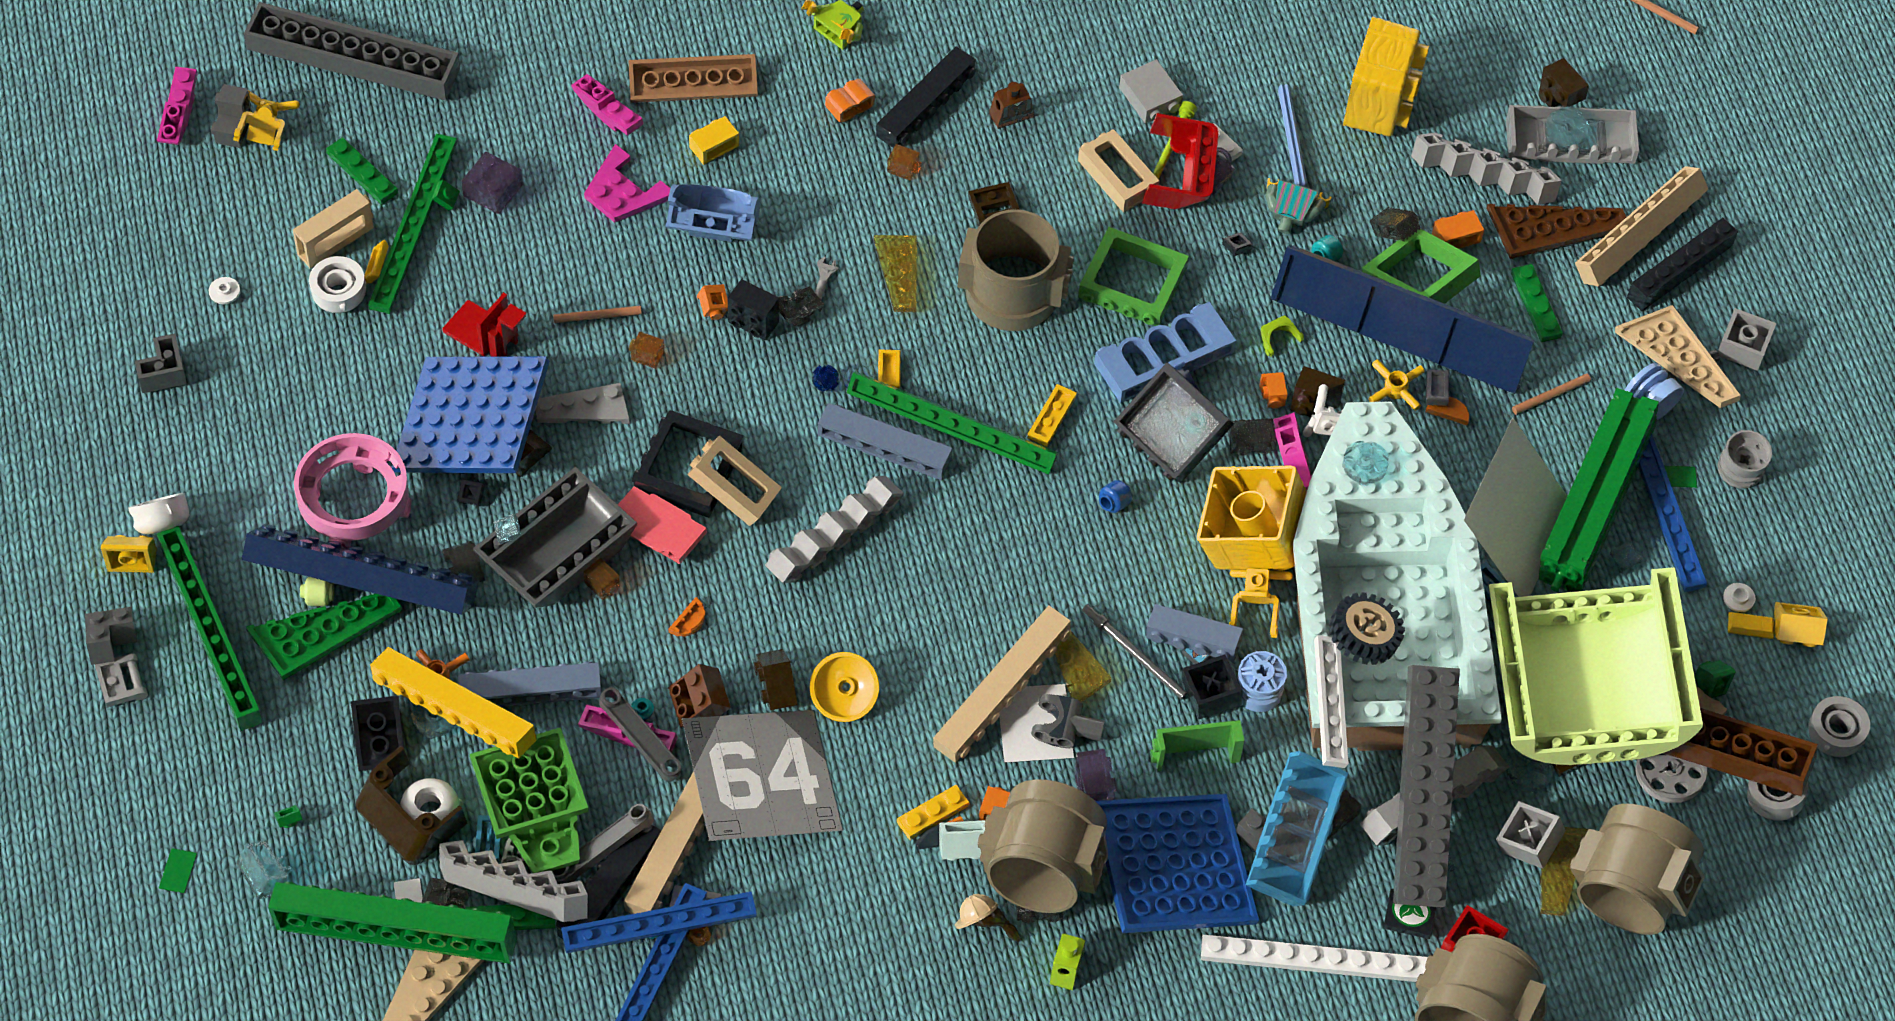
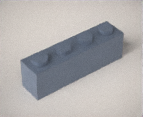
[1146,604,1243,663]

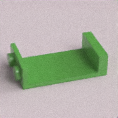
[1150,720,1244,772]

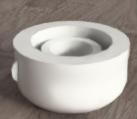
[309,256,366,313]
[128,493,190,534]
[400,778,463,820]

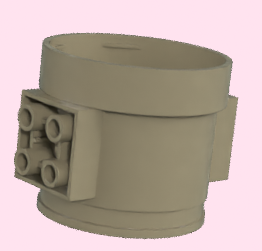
[958,210,1074,331]
[978,779,1108,913]
[1570,804,1705,935]
[1415,934,1547,1021]

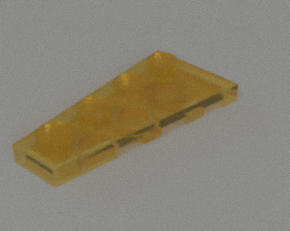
[873,235,917,312]
[1540,827,1588,916]

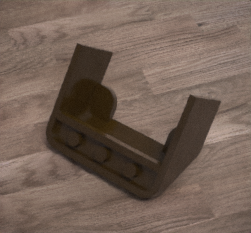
[356,746,467,865]

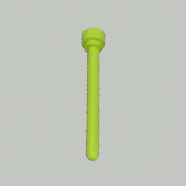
[1153,101,1197,180]

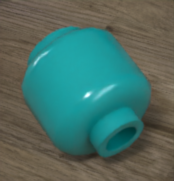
[1311,235,1343,262]

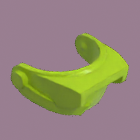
[1260,315,1304,357]

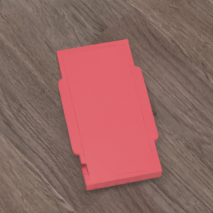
[618,486,707,564]

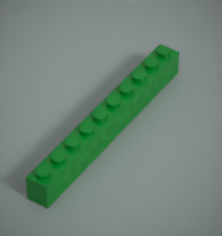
[157,526,262,732]

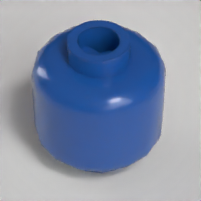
[1099,480,1132,513]

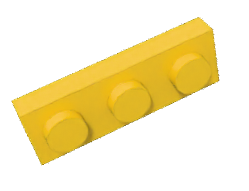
[1027,384,1077,447]
[897,785,969,840]

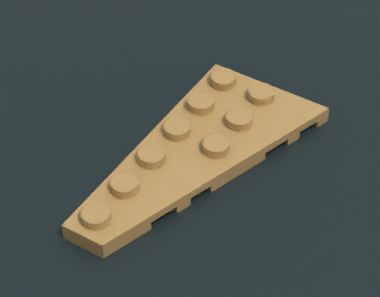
[1615,305,1740,408]

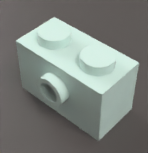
[939,820,985,861]

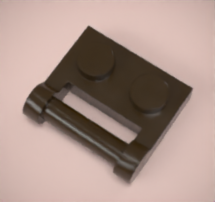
[968,182,1020,226]

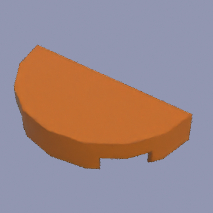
[1425,397,1469,425]
[668,597,705,636]

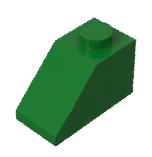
[1694,660,1736,698]

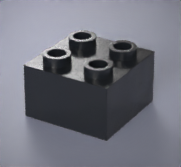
[728,279,779,341]
[1182,654,1242,720]

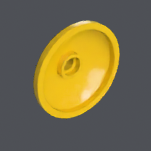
[810,652,879,722]

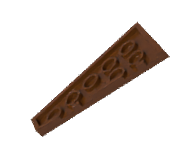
[1486,204,1626,259]

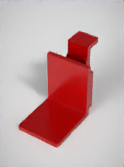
[442,292,526,357]

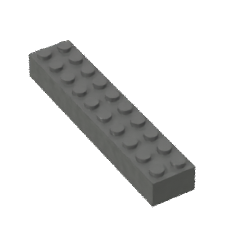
[244,2,460,101]
[1393,665,1460,908]

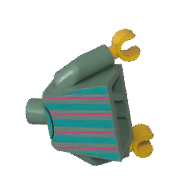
[1265,178,1332,234]

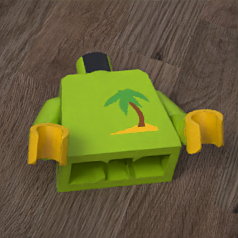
[802,0,864,50]

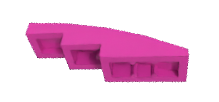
[578,705,678,753]

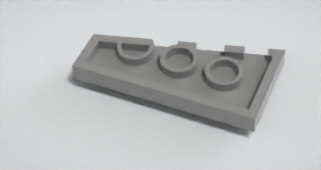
[535,383,630,424]

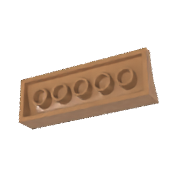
[628,54,758,103]

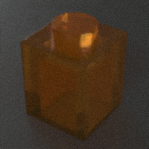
[887,144,922,181]
[629,332,665,369]
[584,558,620,600]

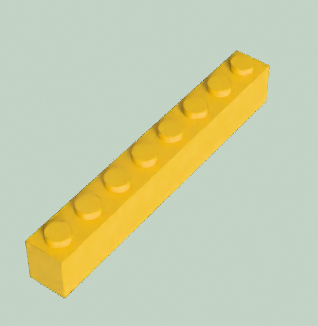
[370,647,537,759]

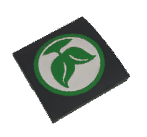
[1383,889,1436,939]

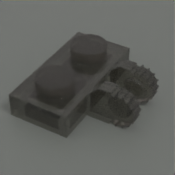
[421,878,470,909]

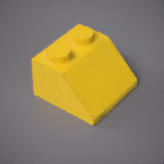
[101,535,157,573]
[1774,602,1828,647]

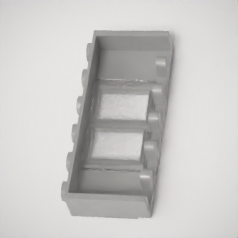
[1506,105,1639,164]

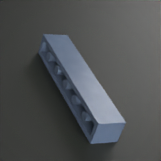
[818,403,952,480]
[458,662,601,707]

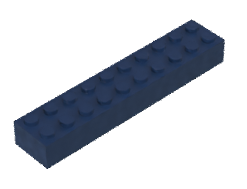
[242,524,479,615]

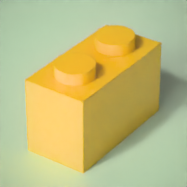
[689,116,739,165]

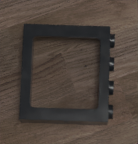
[632,410,744,518]

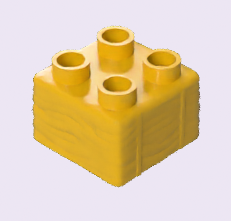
[1343,16,1429,136]
[1197,466,1307,571]

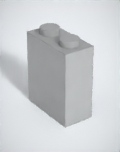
[1119,59,1183,124]

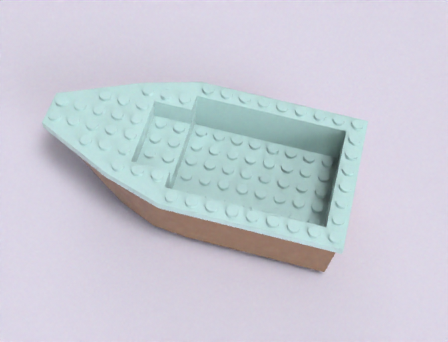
[1293,402,1501,752]

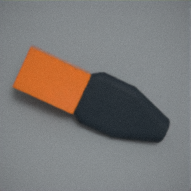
[915,816,963,850]

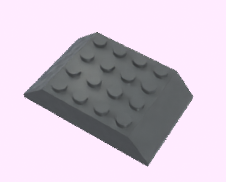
[473,467,637,608]

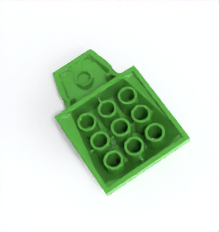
[469,727,589,873]

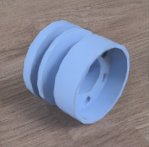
[1625,362,1684,420]
[1237,651,1287,712]

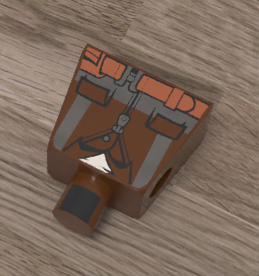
[989,82,1034,129]

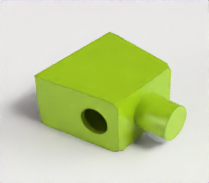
[1049,934,1086,991]

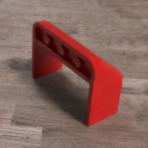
[1142,113,1219,209]

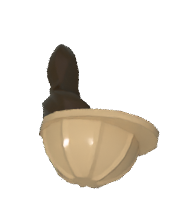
[955,894,1022,942]

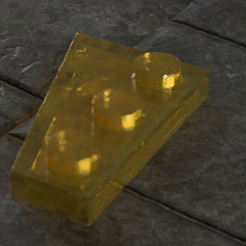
[1054,631,1111,702]

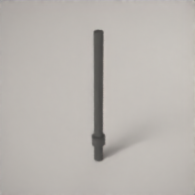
[1082,604,1187,700]

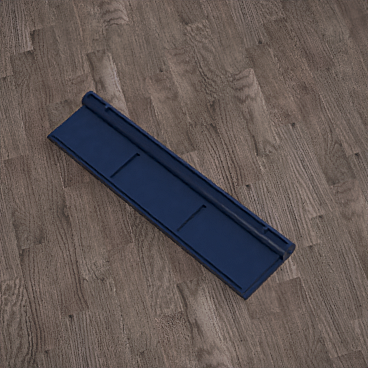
[1271,245,1534,394]

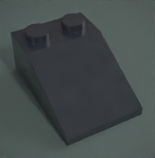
[350,695,404,771]

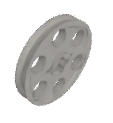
[1636,754,1707,803]

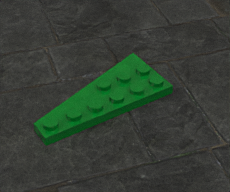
[246,593,402,680]

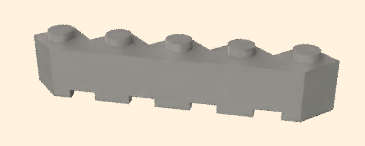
[1411,133,1562,204]
[765,476,904,583]
[1360,745,1509,846]
[440,840,588,922]

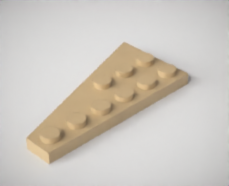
[383,950,484,1021]

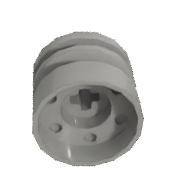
[1717,430,1772,488]

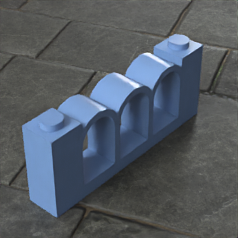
[1094,302,1236,403]

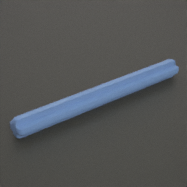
[1278,84,1308,188]

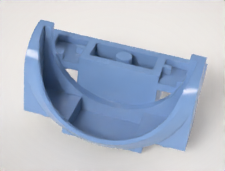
[666,184,761,242]

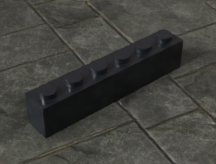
[876,46,976,149]
[1627,217,1738,311]
[556,825,662,939]

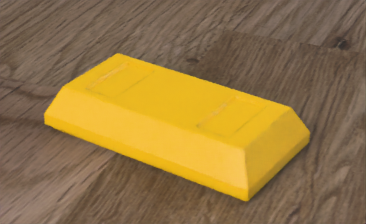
[364,240,389,284]
[878,349,901,389]
[1728,612,1774,639]

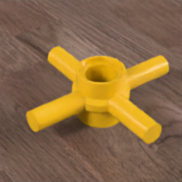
[1368,359,1425,411]

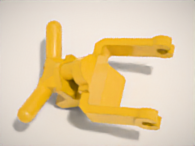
[233,90,300,151]
[1229,568,1293,638]

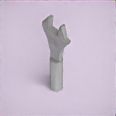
[812,256,838,306]

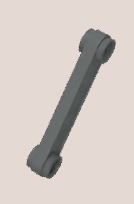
[599,687,681,782]
[552,803,654,884]

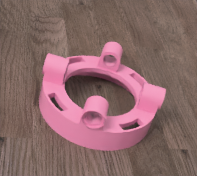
[294,433,412,548]

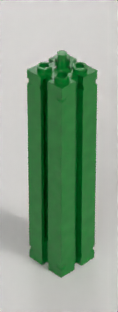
[1539,388,1659,592]

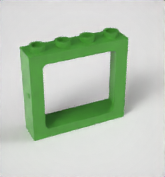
[1362,226,1481,304]
[1078,227,1189,326]

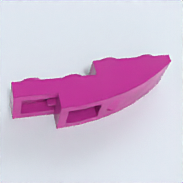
[157,66,198,145]
[571,74,644,136]
[1273,413,1312,490]

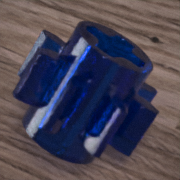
[812,365,839,392]

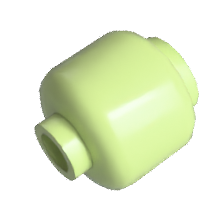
[300,577,334,607]

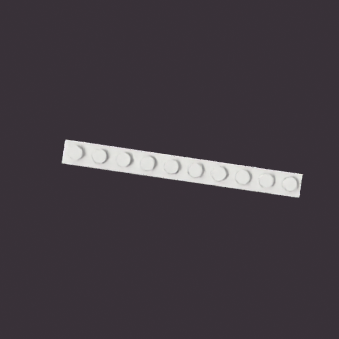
[1200,935,1428,982]

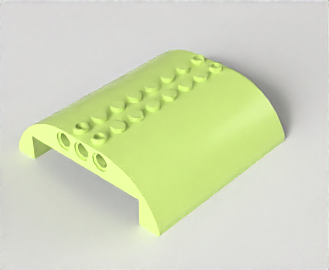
[1489,567,1703,765]

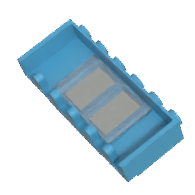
[1246,751,1348,906]

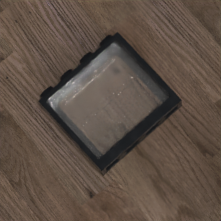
[1113,362,1235,483]

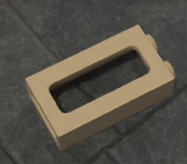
[1078,129,1159,213]
[293,189,374,268]
[687,436,782,526]

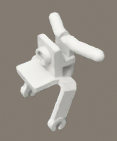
[1303,384,1343,437]

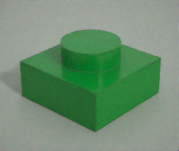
[432,180,460,211]
[274,805,303,828]

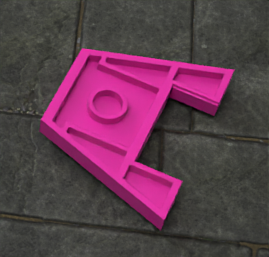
[584,144,671,223]

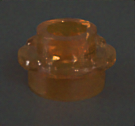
[687,927,711,946]

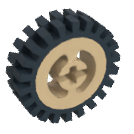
[1329,592,1405,665]

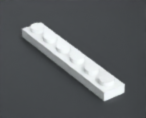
[1314,635,1349,768]

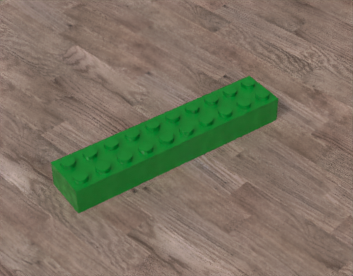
[268,882,517,964]

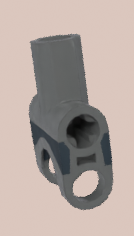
[1031,694,1105,748]

